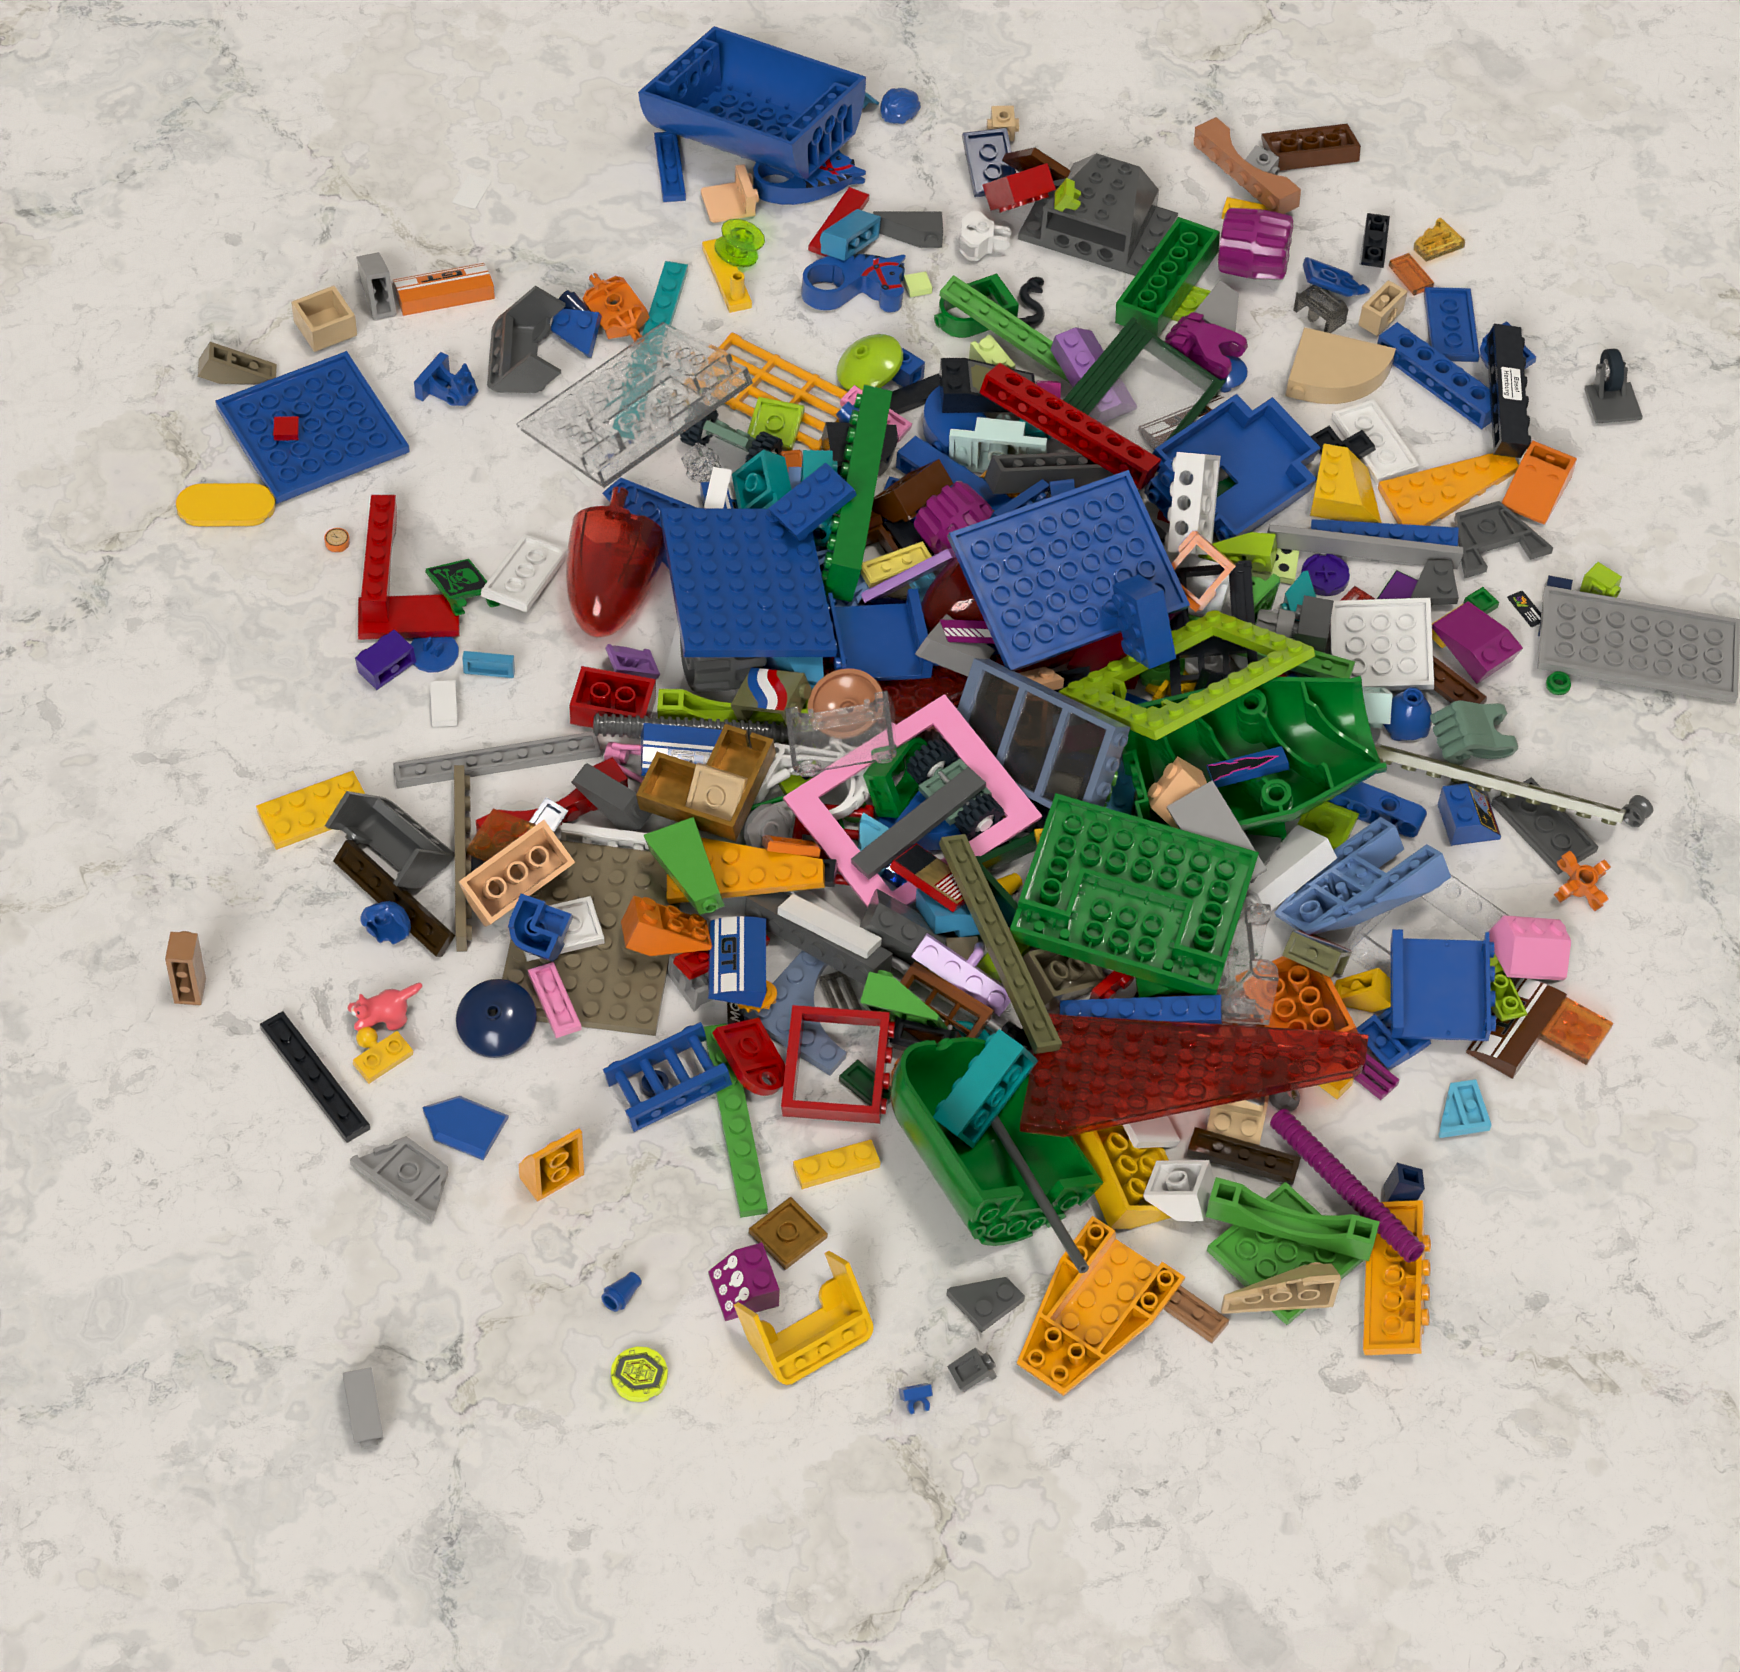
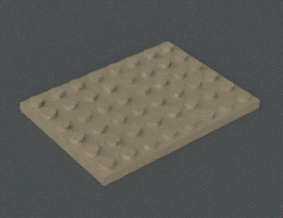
[495,840,680,1036]

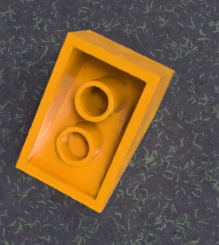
[518,1128,584,1202]

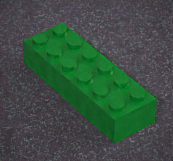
[1115,217,1220,337]

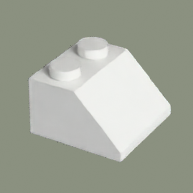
[1143,1160,1214,1222]

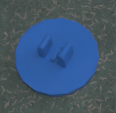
[410,637,459,673]

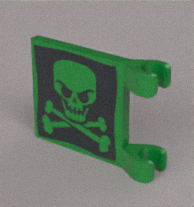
[425,559,500,616]

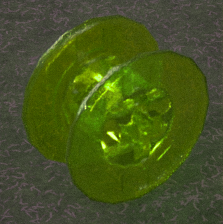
[714,219,765,268]

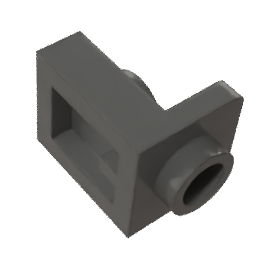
[947,1348,997,1392]

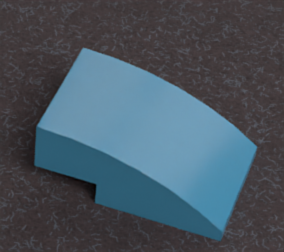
[916,888,980,937]

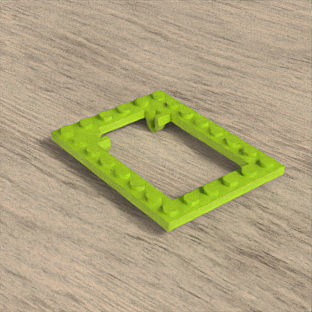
[1059,610,1315,740]

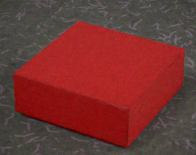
[273,416,299,441]

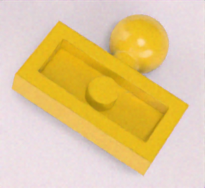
[353,1027,413,1084]

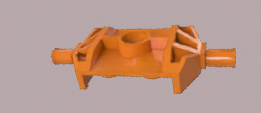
[583,273,650,344]

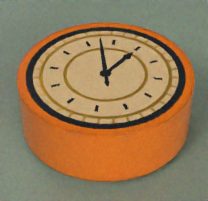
[324,528,350,552]

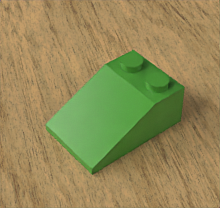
[860,970,948,1029]

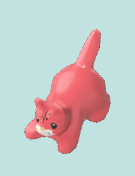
[347,983,422,1031]

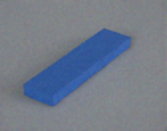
[654,132,686,202]

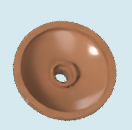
[808,668,884,741]

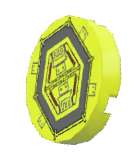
[611,1346,668,1402]

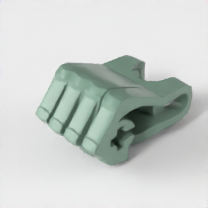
[1430,700,1518,765]

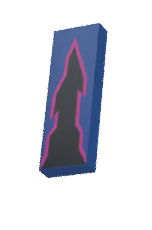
[1206,746,1289,788]

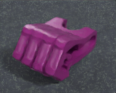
[1164,312,1248,379]

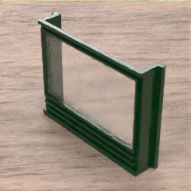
[1063,317,1226,487]

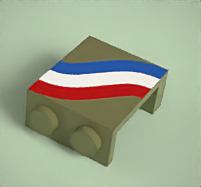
[731,668,812,728]
[1282,930,1353,977]

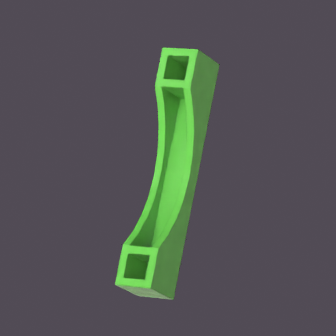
[1206,1177,1380,1261]

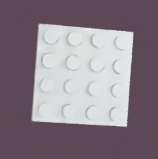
[1331,598,1434,691]

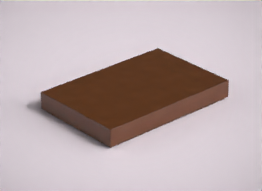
[1002,147,1071,181]

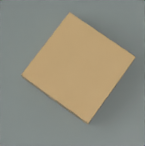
[686,763,748,821]

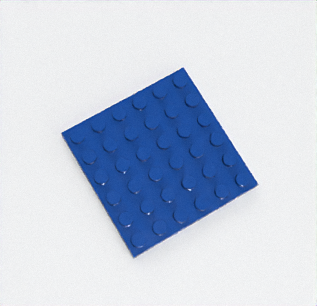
[215,351,410,504]

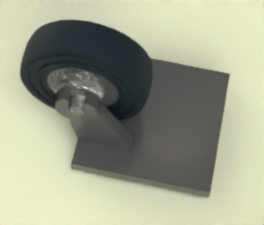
[1584,348,1643,424]

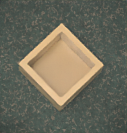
[291,285,357,352]

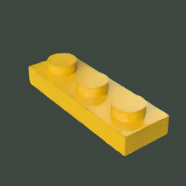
[793,1139,880,1189]

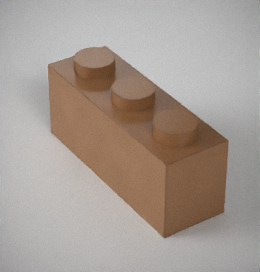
[165,931,206,1005]

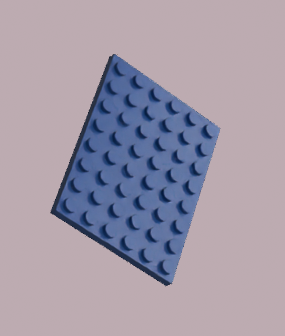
[947,470,1190,671]
[660,508,837,657]

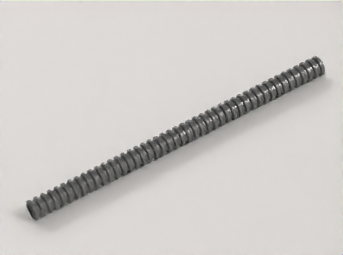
[593,713,946,748]

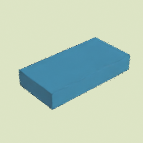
[462,651,515,678]

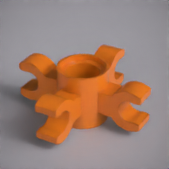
[1554,851,1611,911]

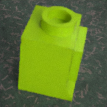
[1580,562,1622,598]

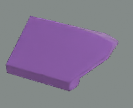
[605,644,660,679]

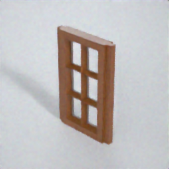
[891,962,995,1044]

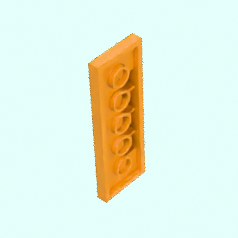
[1363,1200,1431,1355]

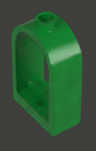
[934,273,1019,338]
[863,737,927,818]

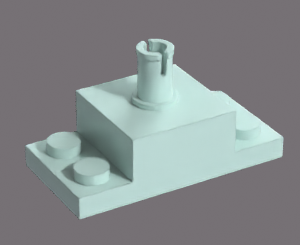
[949,414,1047,473]

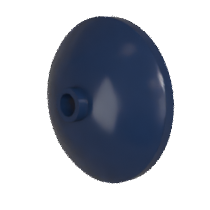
[456,979,537,1058]

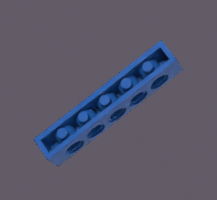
[1377,322,1491,429]

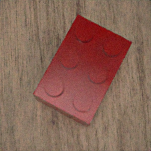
[983,163,1056,213]
[569,666,656,737]

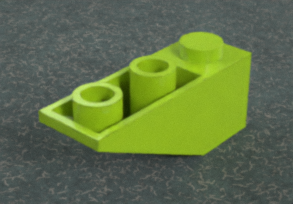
[1198,532,1277,572]
[1490,953,1527,1021]

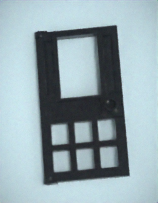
[1169,560,1258,696]

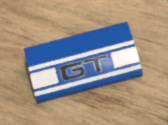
[641,723,722,776]
[708,916,766,1008]

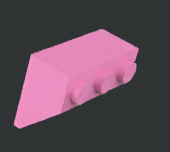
[1488,915,1571,981]

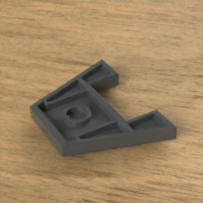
[1454,501,1553,578]

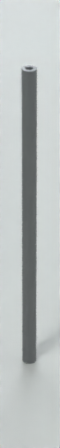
[991,1115,1089,1273]

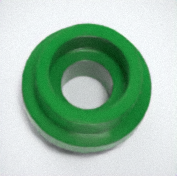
[1546,671,1571,695]

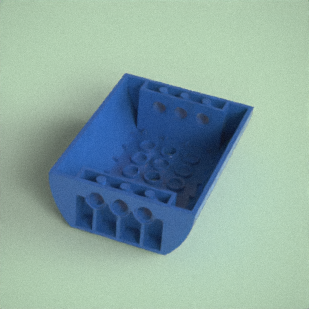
[638,26,866,179]

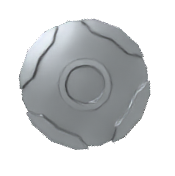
[743,803,793,849]

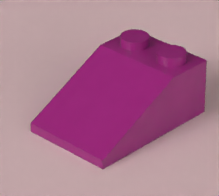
[1432,601,1523,684]

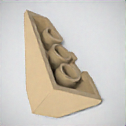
[1221,1262,1341,1314]

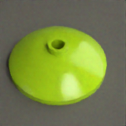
[836,334,903,391]

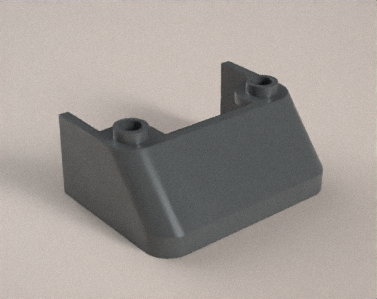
[487,285,565,393]
[325,791,455,890]

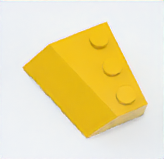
[1310,444,1382,523]

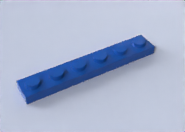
[1311,519,1459,546]
[1060,995,1222,1029]

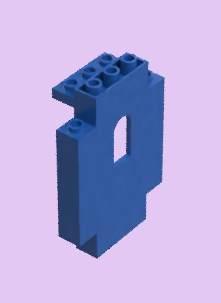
[1144,393,1320,541]

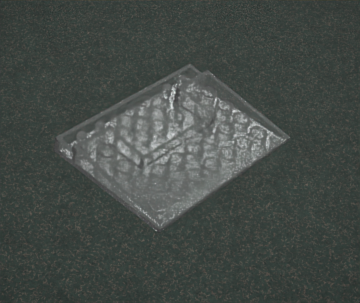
[516,322,753,488]

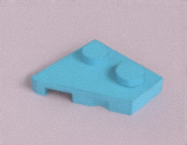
[1439,1079,1492,1138]

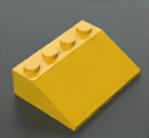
[1072,1118,1171,1229]

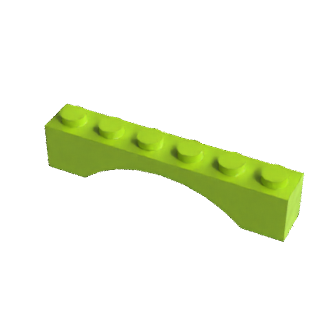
[657,689,812,726]

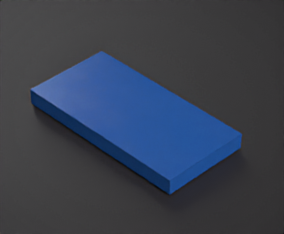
[1424,287,1480,362]

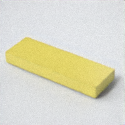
[861,541,932,588]

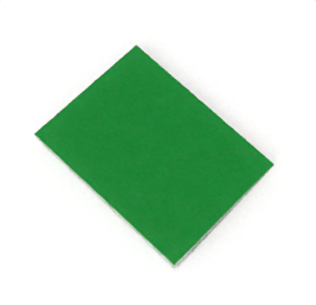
[1010,793,1259,996]

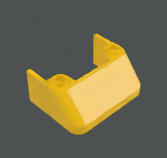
[734,1251,874,1385]

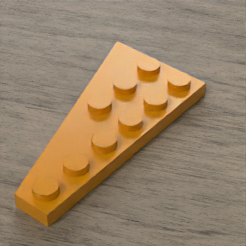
[1378,453,1519,526]

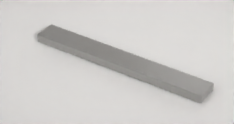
[1267,524,1463,569]
[393,732,601,789]

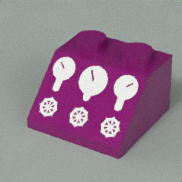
[708,1242,780,1321]

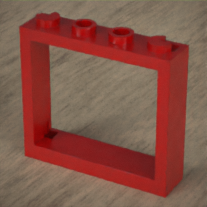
[781,1005,895,1124]

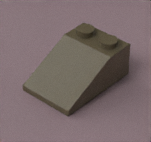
[1022,949,1106,1011]

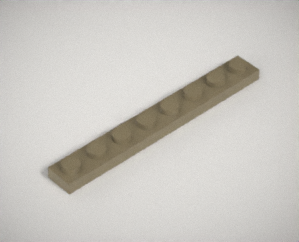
[454,765,472,952]

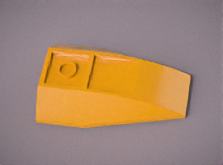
[1017,1216,1185,1396]

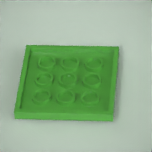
[1207,1182,1364,1325]

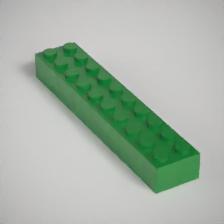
[822,384,892,602]

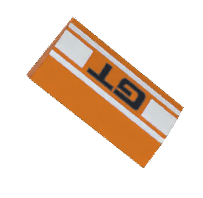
[393,263,495,316]

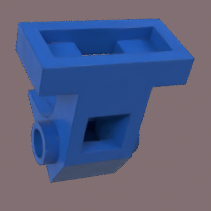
[414,352,479,406]

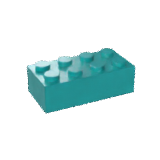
[933,1029,1038,1148]

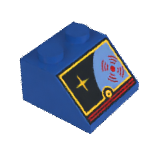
[1437,783,1501,846]

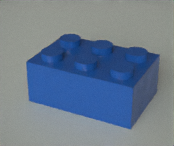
[1112,574,1176,669]

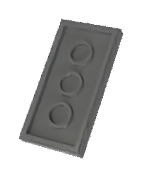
[1491,777,1598,875]

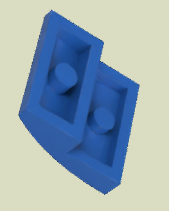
[1357,1007,1431,1070]

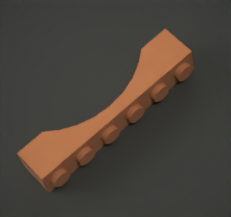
[1194,117,1301,214]

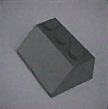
[860,889,946,969]

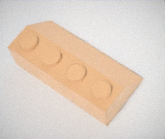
[458,820,575,927]

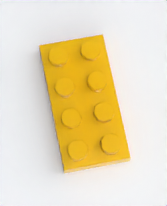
[256,770,365,850]

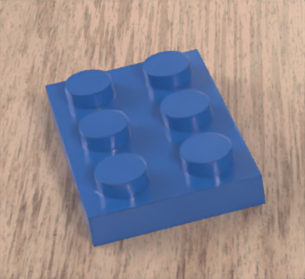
[768,462,857,541]

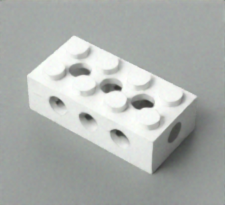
[1165,452,1220,555]

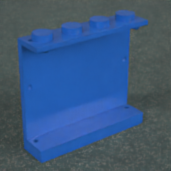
[827,589,933,681]
[1390,929,1496,1041]

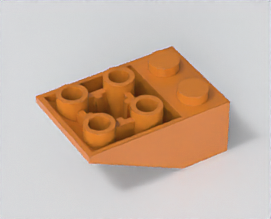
[1502,441,1577,525]
[621,896,712,956]

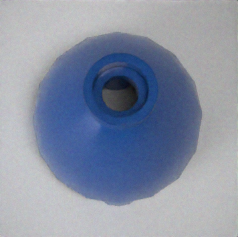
[1383,688,1432,741]

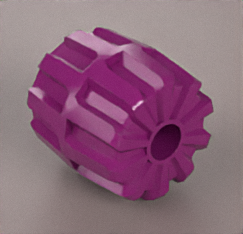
[1218,208,1293,280]
[914,481,994,573]

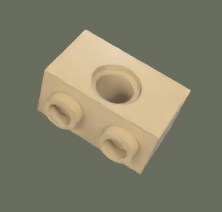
[1358,280,1408,336]

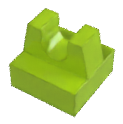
[1054,178,1081,212]

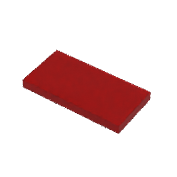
[358,594,460,640]

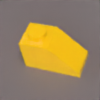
[1335,967,1391,1013]

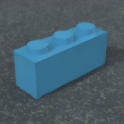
[820,209,881,261]

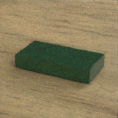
[839,1059,891,1106]

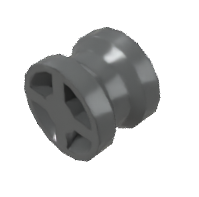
[1622,795,1654,827]

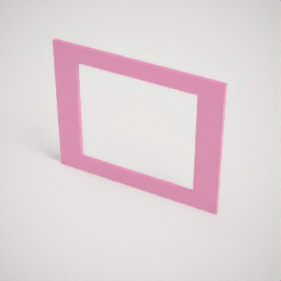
[783,694,1042,908]

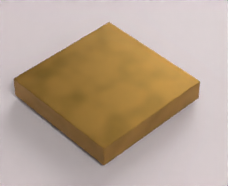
[749,1197,828,1270]

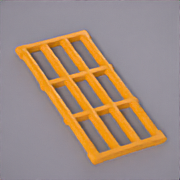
[686,332,847,450]

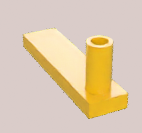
[702,237,752,313]

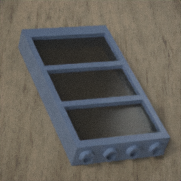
[946,658,1131,808]

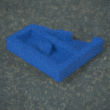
[551,309,602,358]

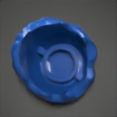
[880,88,921,124]
[360,901,411,944]

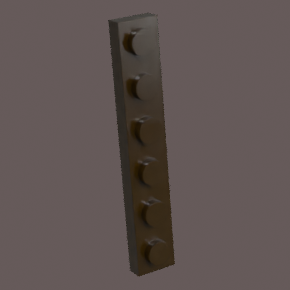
[333,840,455,957]

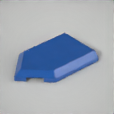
[1303,257,1370,297]
[423,1096,509,1160]

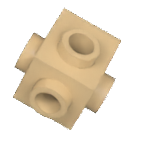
[987,106,1019,141]

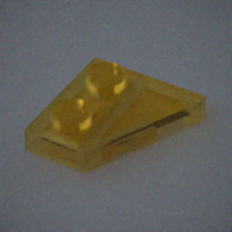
[1414,218,1465,262]

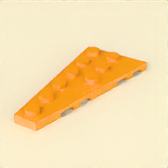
[667,837,825,904]

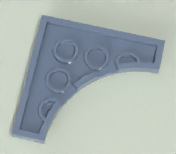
[744,950,847,1076]

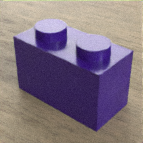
[355,630,416,690]

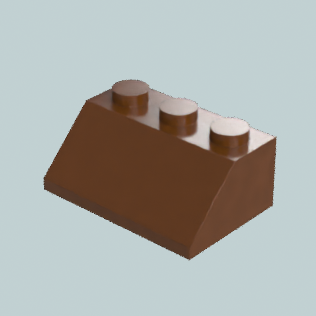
[872,459,954,523]

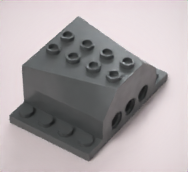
[1018,153,1178,276]

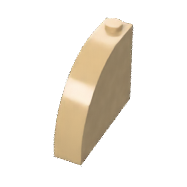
[1285,327,1396,404]

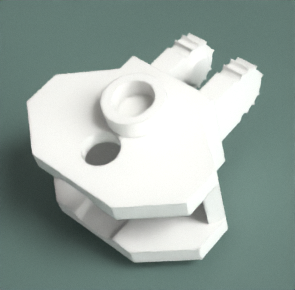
[960,211,1012,261]

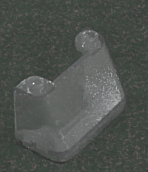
[785,691,897,777]
[1216,903,1279,1025]

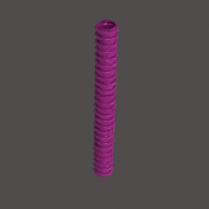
[1270,1109,1425,1263]

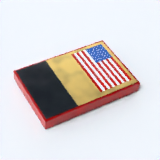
[889,843,965,912]

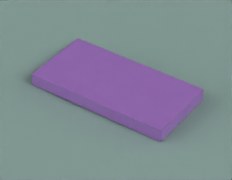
[861,549,957,602]

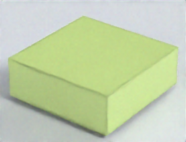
[903,271,932,297]

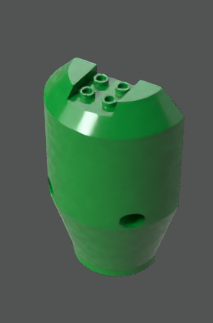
[1121,676,1387,832]

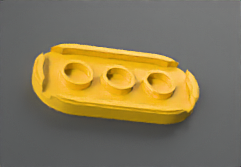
[176,483,275,526]

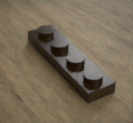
[1187,1127,1301,1185]

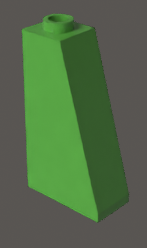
[644,817,725,915]

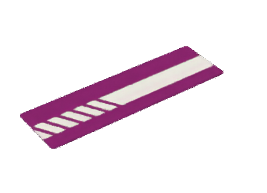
[940,619,995,644]

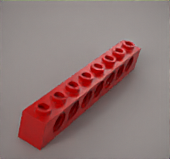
[979,363,1161,490]

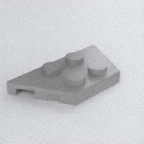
[350,1136,449,1223]

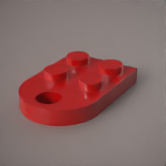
[712,1018,785,1096]

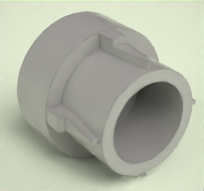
[1256,609,1296,638]

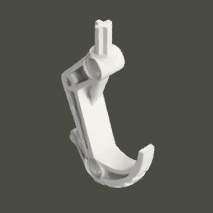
[754,739,870,820]

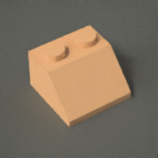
[1147,756,1207,829]

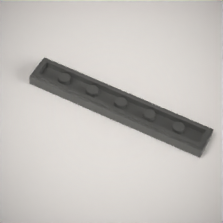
[851,766,986,880]

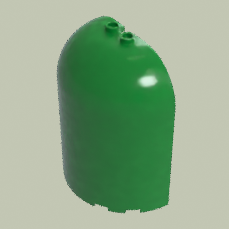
[890,1037,1104,1246]

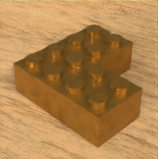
[636,724,776,841]

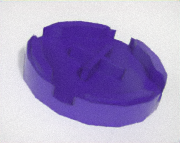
[1301,554,1350,596]

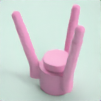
[604,742,644,783]

